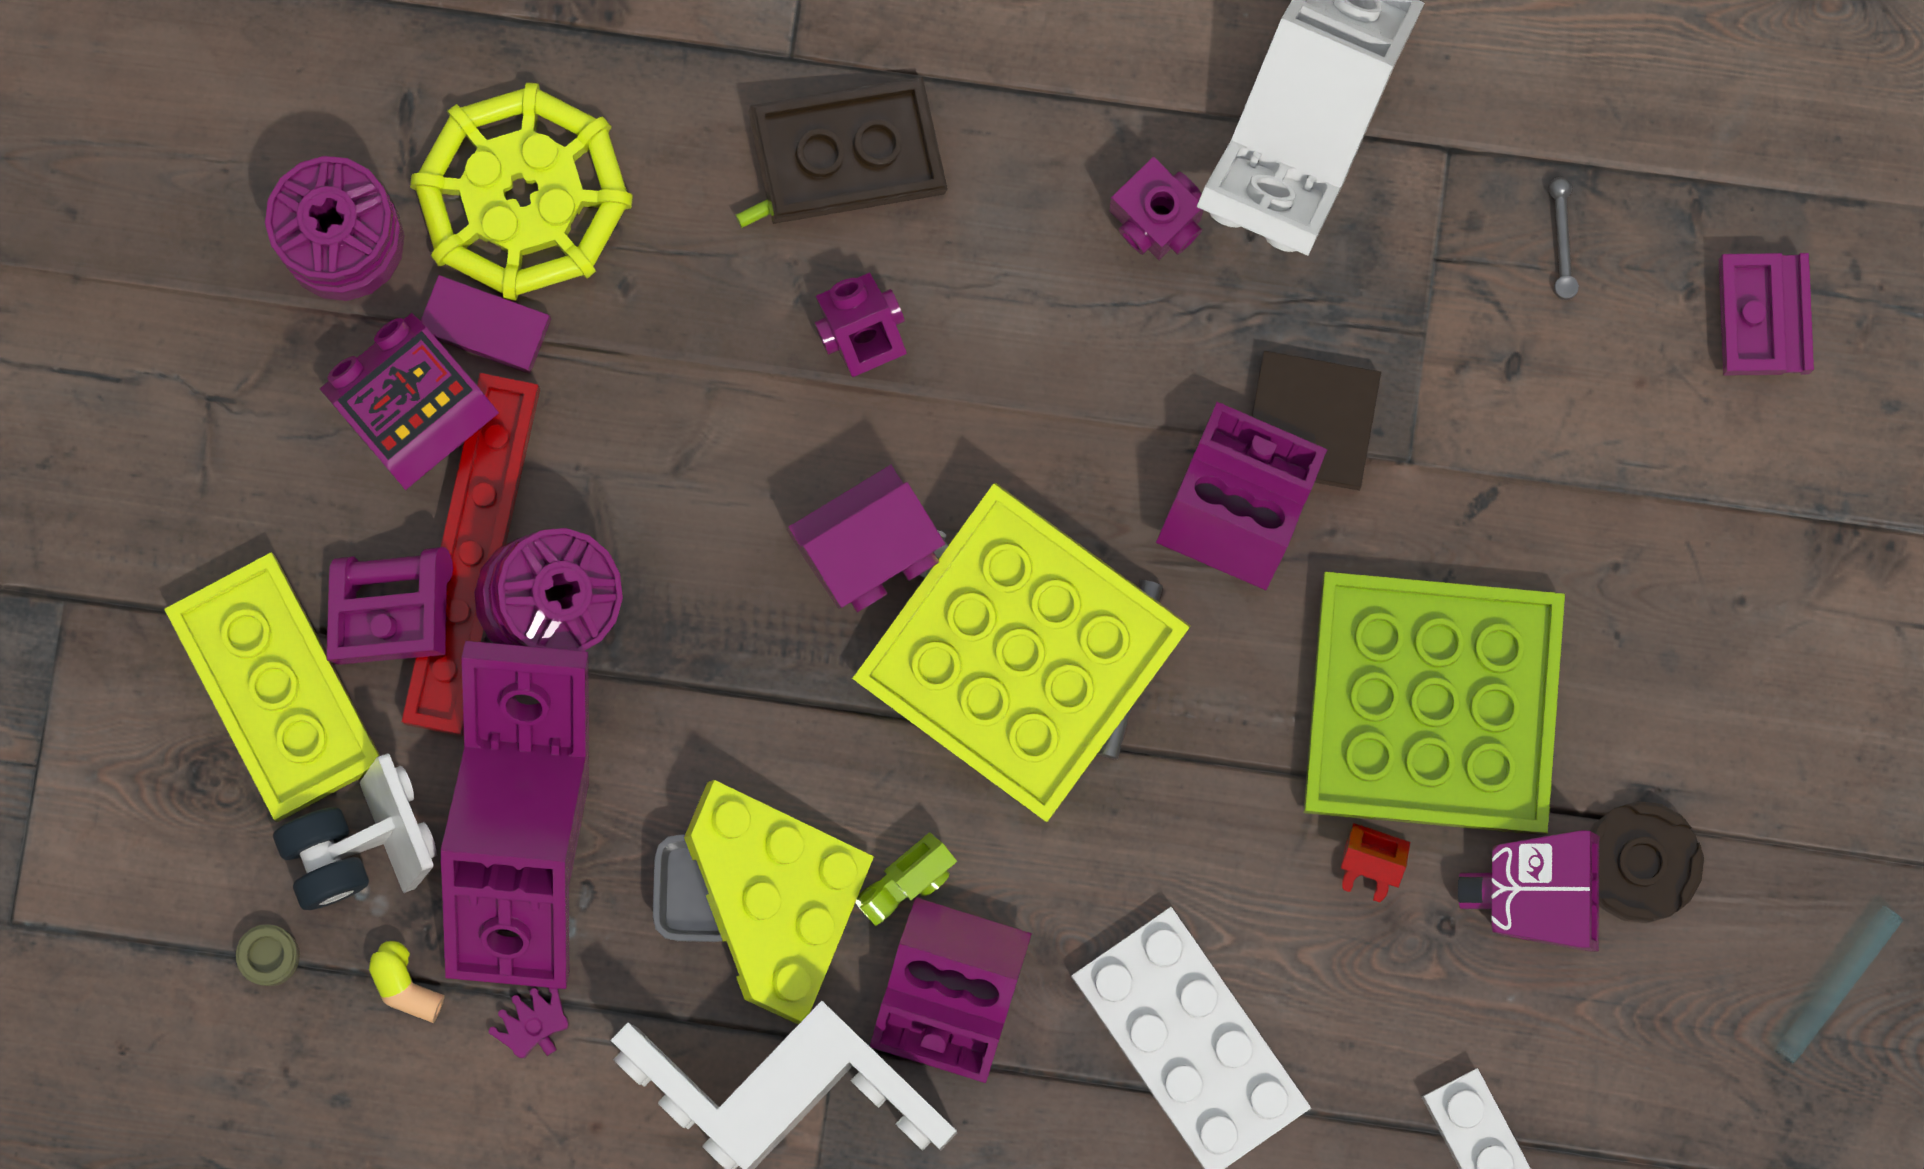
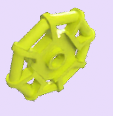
[410,82,633,301]

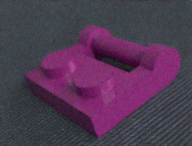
[327,547,453,665]

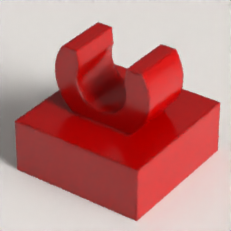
[1341,823,1411,903]

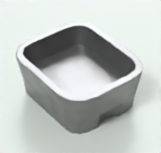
[653,835,722,942]

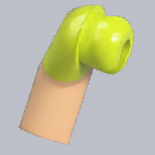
[369,941,445,1023]

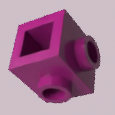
[1109,156,1203,260]
[814,272,907,378]

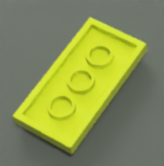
[164,552,380,822]

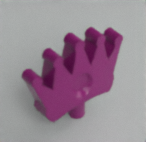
[489,988,569,1059]

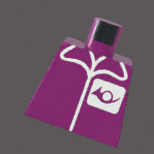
[1458,831,1599,952]

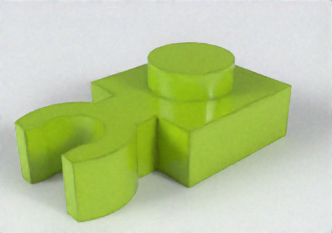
[855,832,957,926]

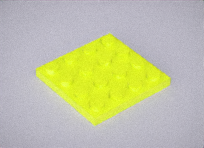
[852,483,1191,822]

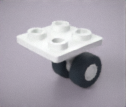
[273,753,437,910]

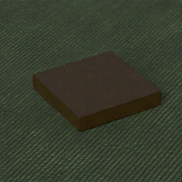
[1252,351,1381,491]

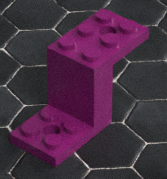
[441,641,589,989]

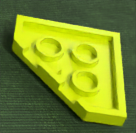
[684,780,874,1025]

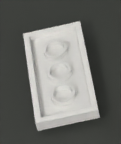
[1071,907,1311,1169]

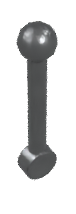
[1548,177,1579,300]

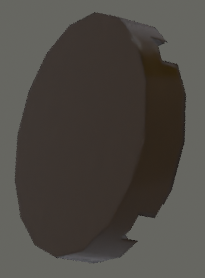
[1590,801,1704,923]

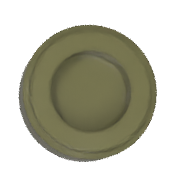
[236,924,300,986]

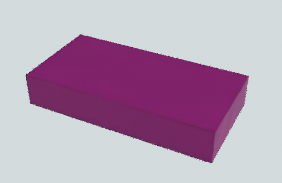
[421,275,551,374]

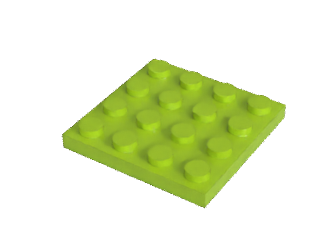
[1304,572,1565,835]

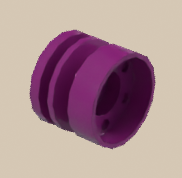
[265,156,405,301]
[474,528,623,651]

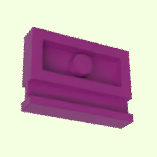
[1718,253,1814,376]

